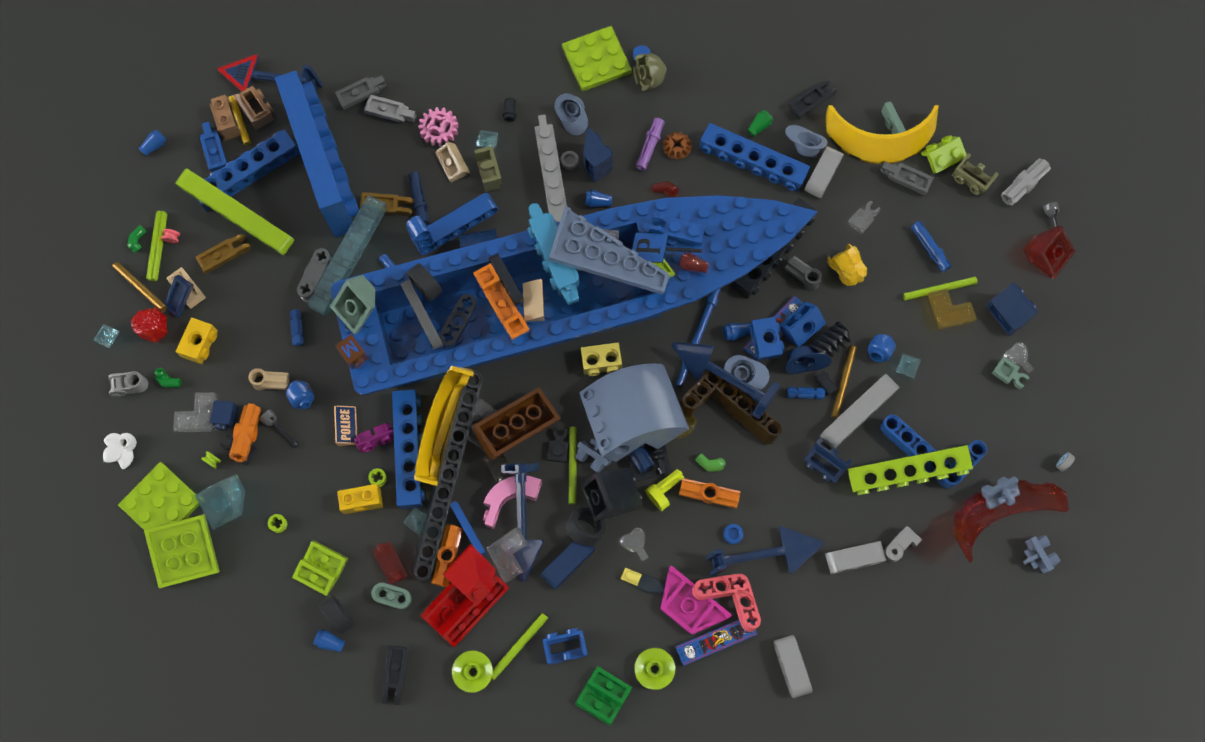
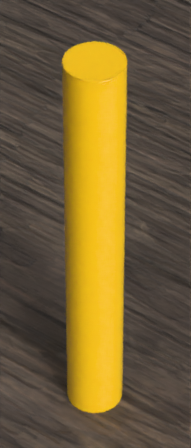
[229,96,251,145]

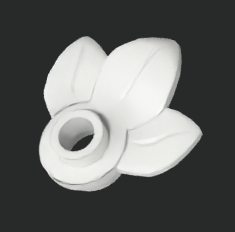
[103,433,137,469]

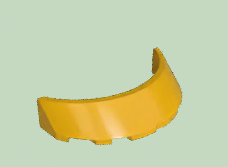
[826,105,939,164]
[414,366,474,486]

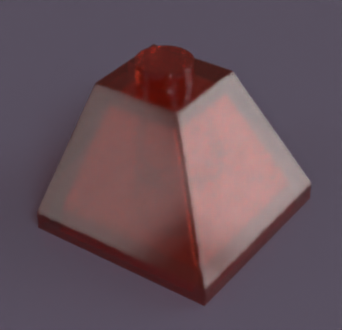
[1023,225,1076,279]

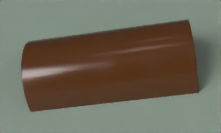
[473,387,561,460]

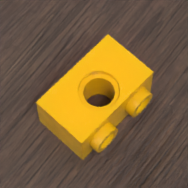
[175,317,218,364]
[337,484,383,515]

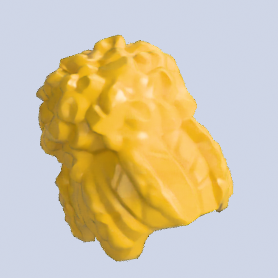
[827,244,867,286]

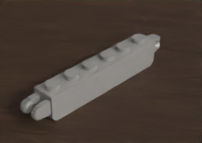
[535,115,567,223]

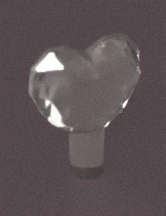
[1004,342,1034,373]
[620,528,649,561]

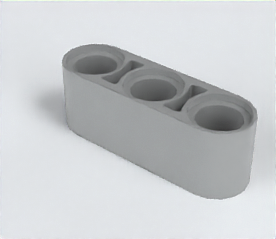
[804,146,844,199]
[825,541,886,574]
[773,635,812,698]

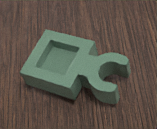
[991,357,1029,389]

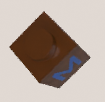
[335,334,368,370]

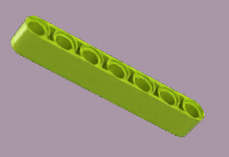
[175,168,295,255]

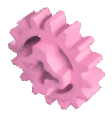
[418,107,459,147]

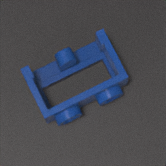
[542,628,588,665]

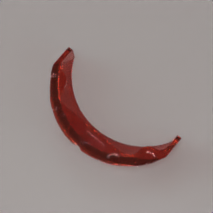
[953,480,1069,563]

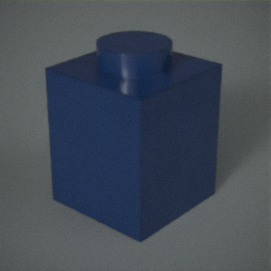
[210,400,238,431]

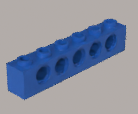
[699,123,810,192]
[198,129,300,212]
[392,390,426,509]

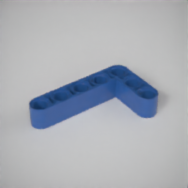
[406,193,499,255]
[880,415,987,489]

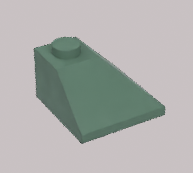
[330,275,375,335]

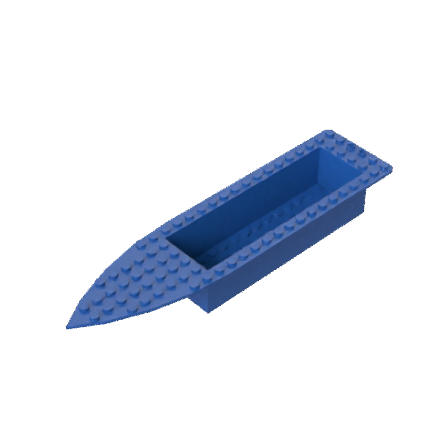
[331,195,818,395]

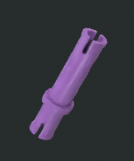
[635,118,665,171]

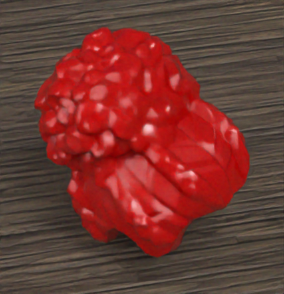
[131,307,168,343]

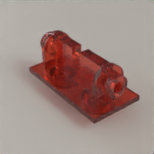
[372,541,408,585]

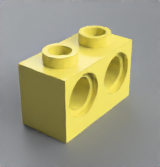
[581,342,622,376]

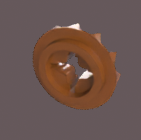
[663,131,692,159]

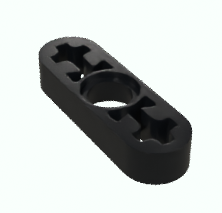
[488,253,524,306]
[439,294,477,348]

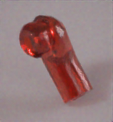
[652,181,679,197]

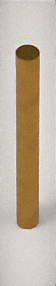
[113,262,167,312]
[831,345,857,419]

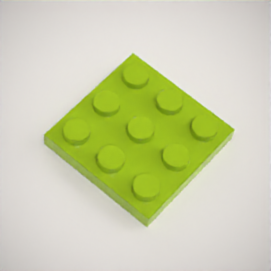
[562,26,632,92]
[118,462,203,530]
[144,514,220,588]

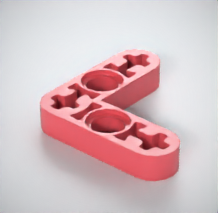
[692,574,761,632]

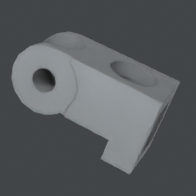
[884,526,922,562]

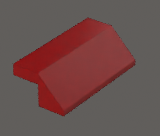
[420,574,509,647]

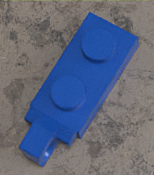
[200,122,227,172]

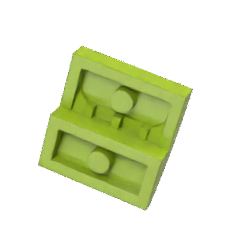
[292,540,348,596]

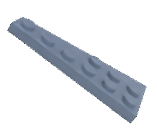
[548,205,669,295]

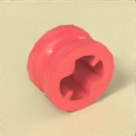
[161,229,180,244]

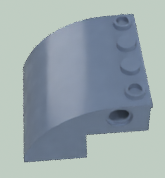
[579,363,689,462]

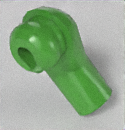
[696,453,726,472]

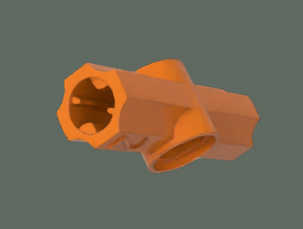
[229,403,261,462]
[679,478,741,509]
[431,525,463,587]

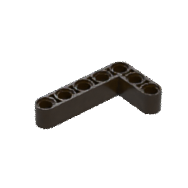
[680,371,782,444]

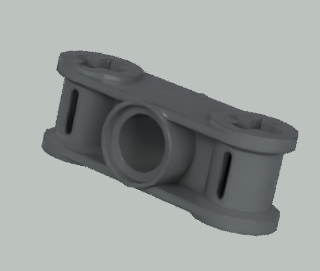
[297,248,333,303]

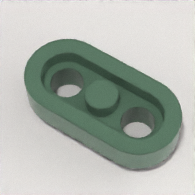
[372,583,412,609]

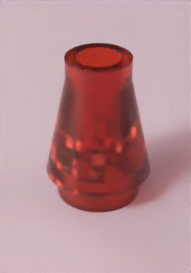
[679,252,709,274]

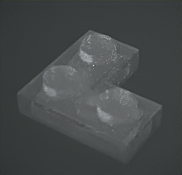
[173,392,217,432]
[486,527,528,583]

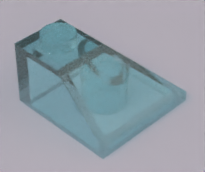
[195,474,246,530]

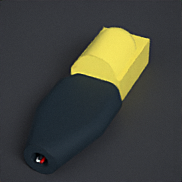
[621,568,665,594]

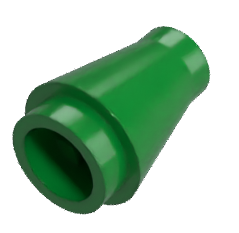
[747,110,773,137]

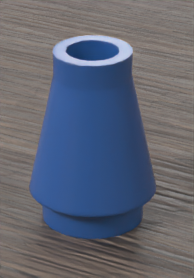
[139,129,167,156]
[585,189,612,208]
[722,323,750,342]
[313,629,345,653]

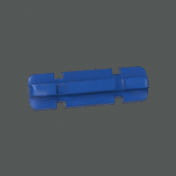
[290,309,304,346]
[787,387,825,399]

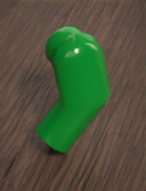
[127,225,147,252]
[154,368,181,388]

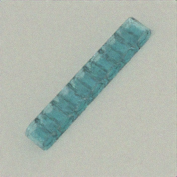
[308,195,387,316]

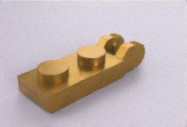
[359,192,413,216]
[196,234,251,274]

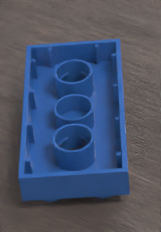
[275,71,360,238]

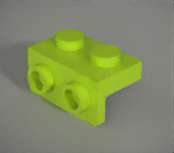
[921,135,967,173]

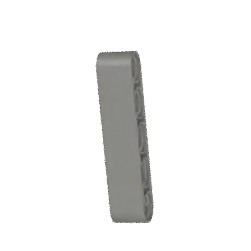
[819,374,900,449]

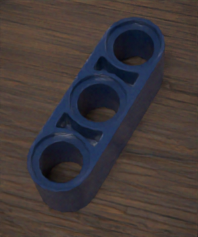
[541,541,595,590]

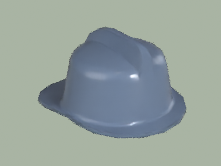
[555,93,588,136]
[785,125,828,158]
[724,355,770,390]

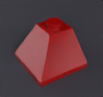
[443,544,495,606]

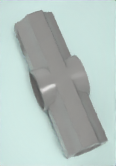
[1001,158,1051,206]

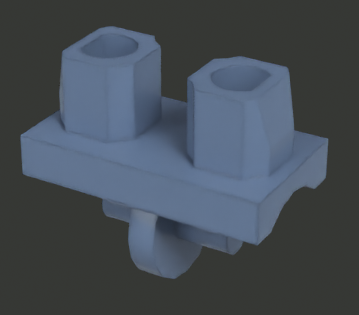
[575,438,612,472]
[981,476,1020,510]
[1023,535,1060,574]

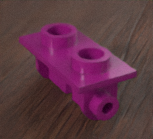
[354,423,394,453]

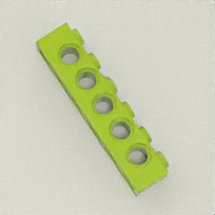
[848,445,973,495]

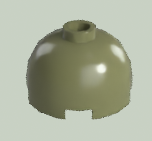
[633,53,666,90]

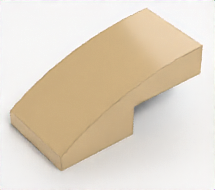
[167,267,206,309]

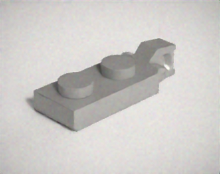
[364,95,416,122]

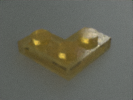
[927,289,976,330]

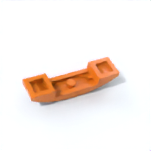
[473,263,530,340]

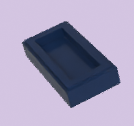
[164,275,194,317]

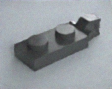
[335,75,387,110]
[880,161,934,195]

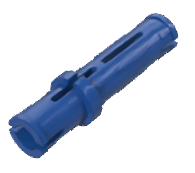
[911,221,952,273]

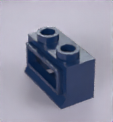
[804,437,852,483]

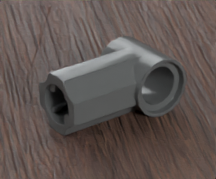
[785,256,822,291]

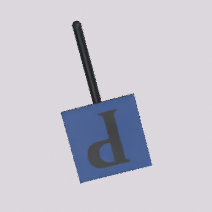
[632,233,702,263]

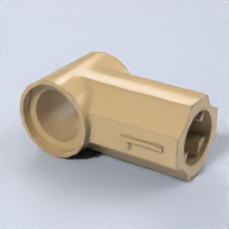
[248,368,290,391]

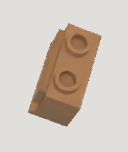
[233,86,275,130]
[210,95,241,141]

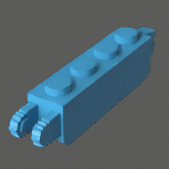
[527,203,580,305]

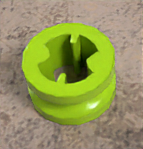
[201,451,221,469]
[368,468,387,487]
[268,514,288,533]

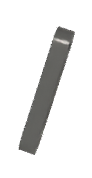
[400,280,443,350]

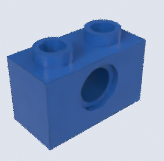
[779,302,826,347]
[749,317,784,361]

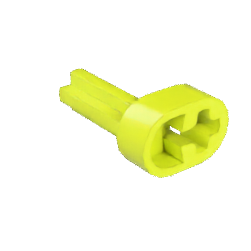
[645,469,684,511]

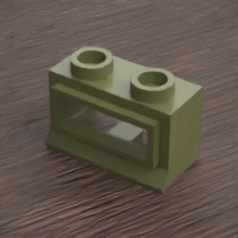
[474,146,502,192]
[952,153,999,196]

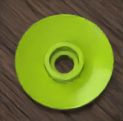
[634,648,675,690]
[452,651,493,693]

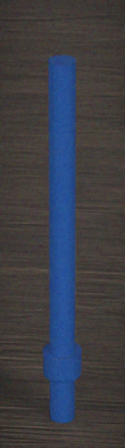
[675,288,721,388]

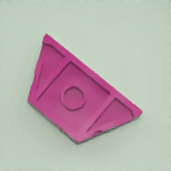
[660,566,732,635]

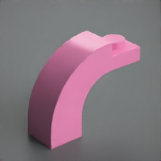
[483,476,542,529]

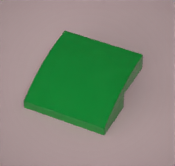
[575,666,632,726]

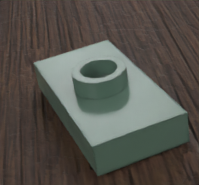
[881,101,906,134]

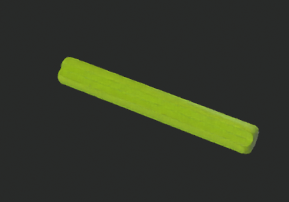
[146,211,167,281]

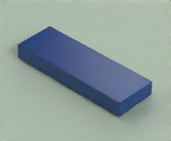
[450,501,486,557]

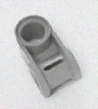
[108,371,149,397]

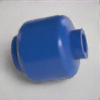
[867,334,896,363]
[286,380,315,409]

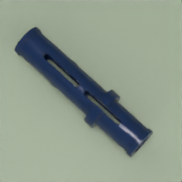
[408,171,430,225]

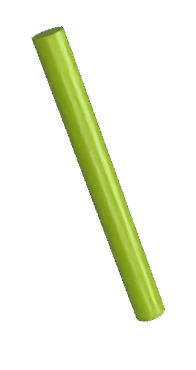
[903,276,978,301]
[569,427,577,504]
[492,613,548,680]

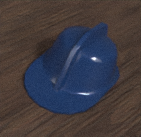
[785,346,831,374]

